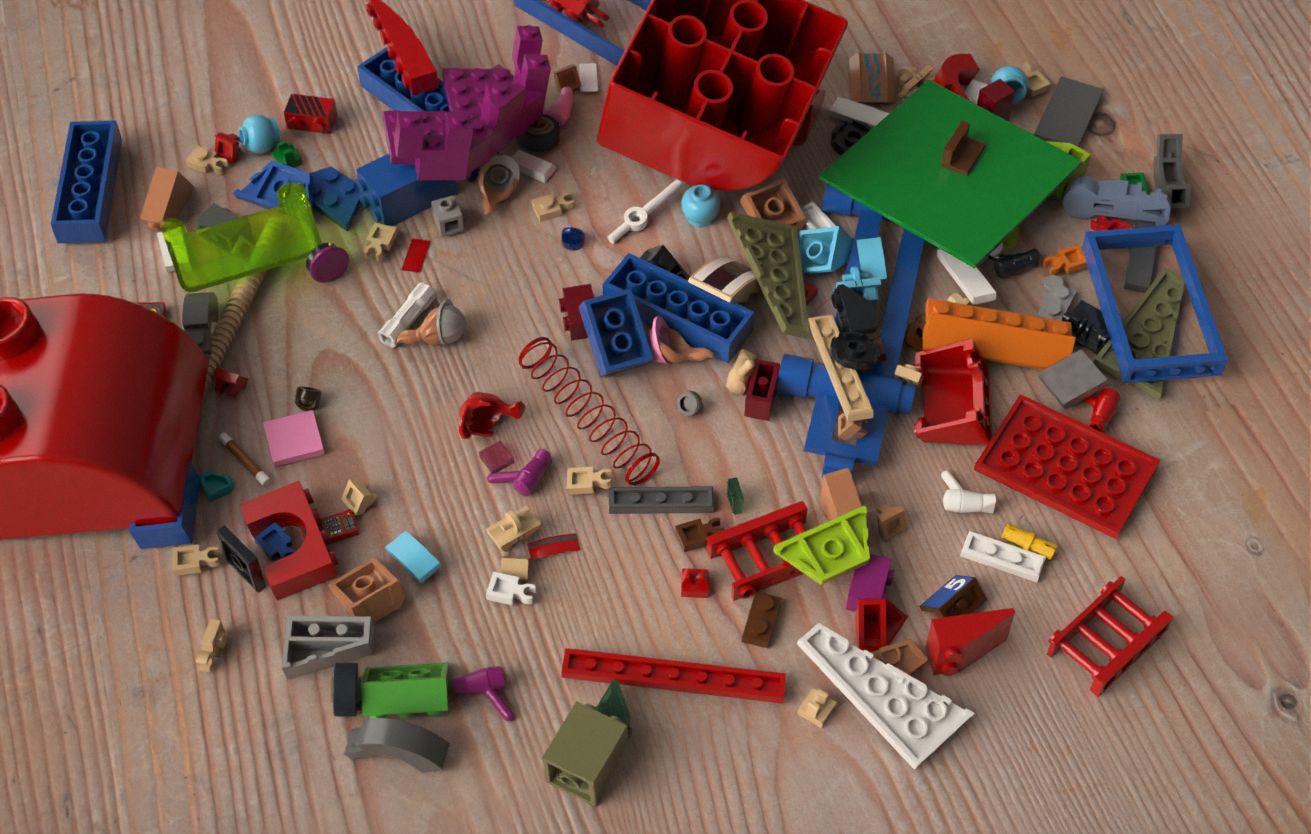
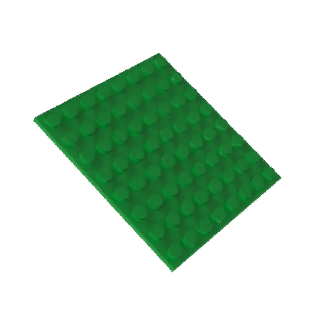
[818,80,1083,269]

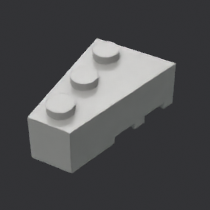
[282,615,375,680]

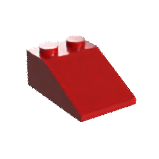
[926,608,1015,676]

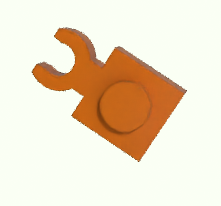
[1043,244,1088,275]

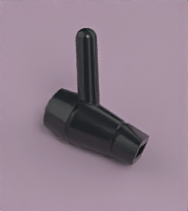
[988,248,1040,278]

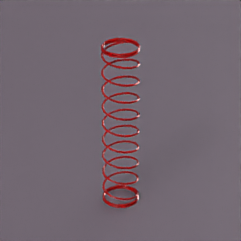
[518,337,660,486]

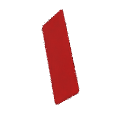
[402,238,430,272]

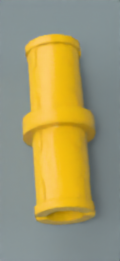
[1001,523,1057,560]

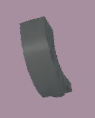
[1154,134,1191,208]
[182,292,218,354]
[344,718,450,773]

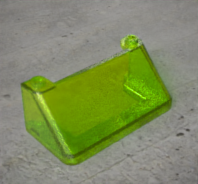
[158,181,321,292]

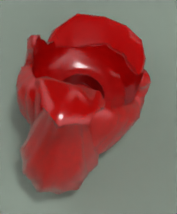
[459,392,526,439]

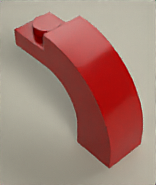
[933,54,980,101]

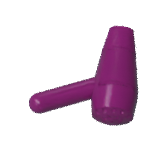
[487,449,552,496]
[451,666,514,721]

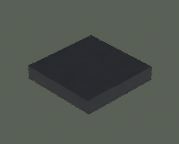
[217,525,266,592]

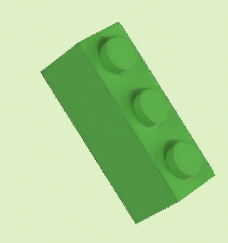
[360,662,450,718]

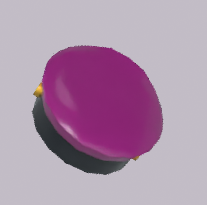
[306,242,349,283]

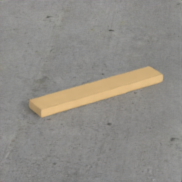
[808,315,874,422]

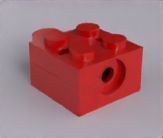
[546,0,610,29]

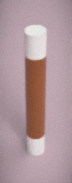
[218,432,272,487]

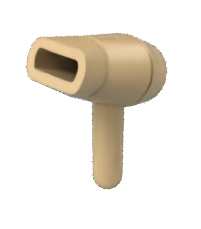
[726,349,757,394]

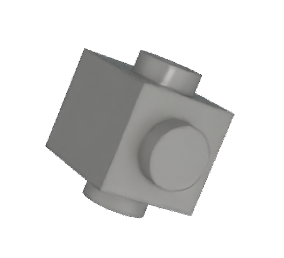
[431,195,464,237]

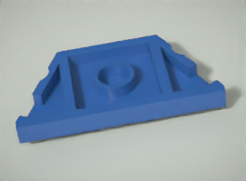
[233,161,314,223]
[310,166,361,231]

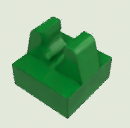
[271,141,303,168]

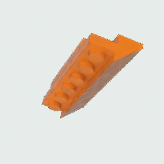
[923,298,1076,370]

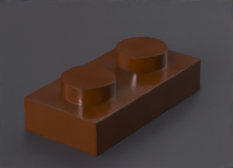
[742,591,782,649]

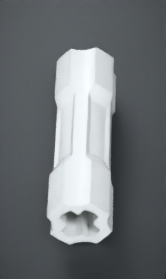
[378,282,436,348]

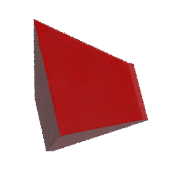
[854,598,908,652]

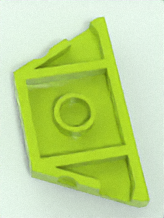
[773,505,870,585]

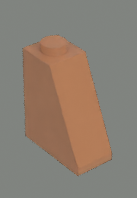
[140,166,194,232]
[820,468,870,545]

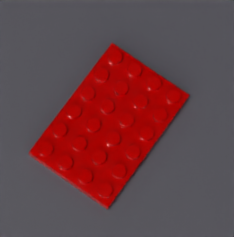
[974,394,1161,539]

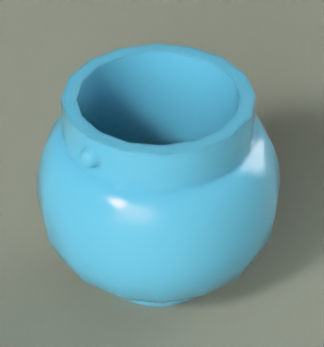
[990,66,1029,105]
[239,115,280,154]
[681,185,721,227]

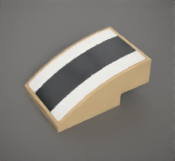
[688,256,761,303]

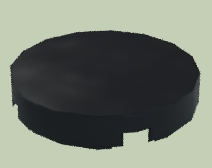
[831,121,872,156]
[829,331,881,370]

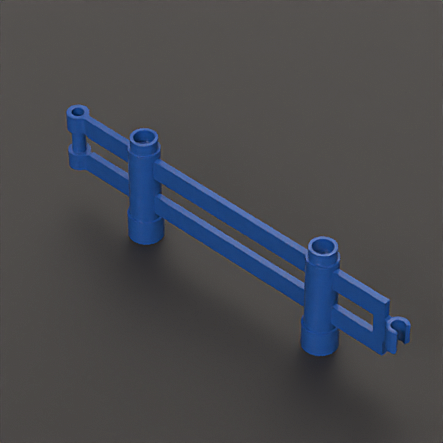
[776,184,924,478]

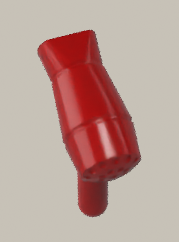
[1083,388,1121,433]

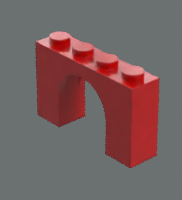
[239,481,339,600]

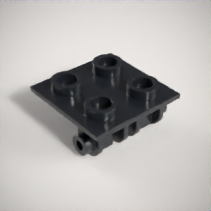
[1062,300,1110,354]

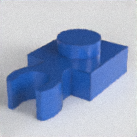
[254,522,296,560]

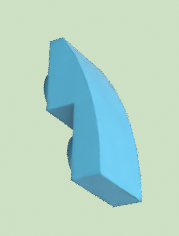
[856,237,887,282]
[385,531,441,583]

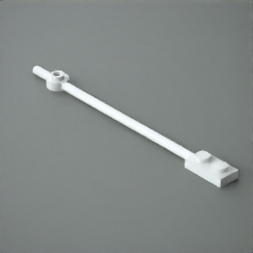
[607,179,686,244]

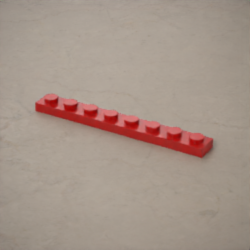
[561,648,786,703]

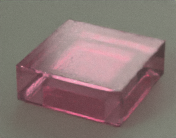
[479,440,515,473]

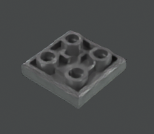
[1038,349,1109,409]

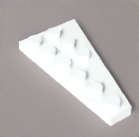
[797,623,974,769]

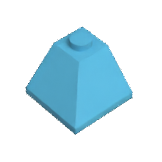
[798,226,854,274]

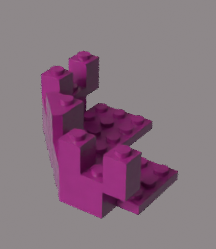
[383,25,551,180]

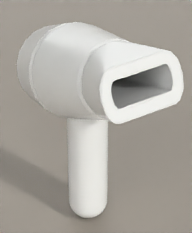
[941,470,996,514]

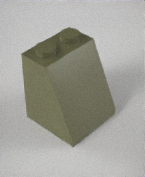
[542,701,628,807]

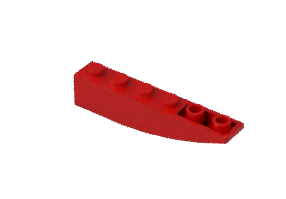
[366,0,439,96]

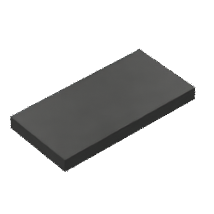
[1034,76,1104,147]

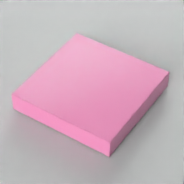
[263,410,325,467]

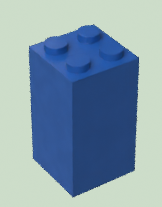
[356,154,458,226]

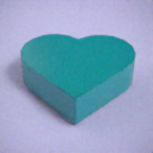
[200,471,235,502]

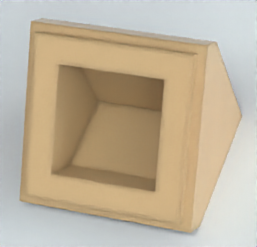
[501,555,531,582]

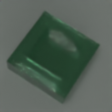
[726,477,744,515]

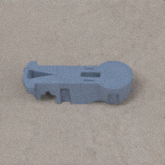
[1062,176,1172,226]

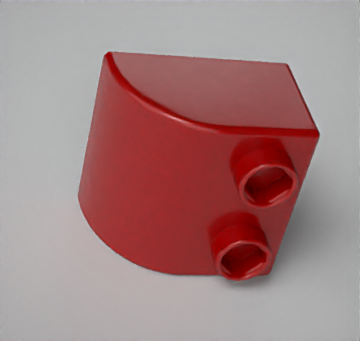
[597,0,848,191]
[0,293,209,540]

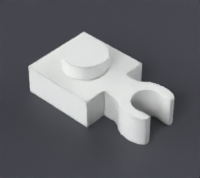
[486,572,536,605]

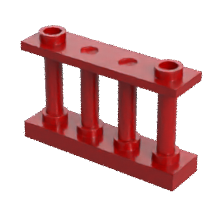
[706,501,808,601]
[1047,576,1173,697]

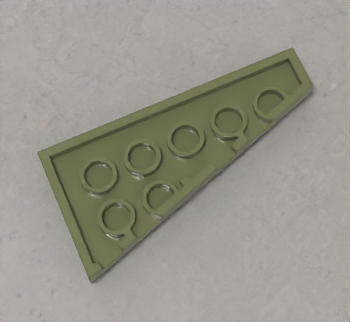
[727,212,810,338]
[1093,268,1185,400]

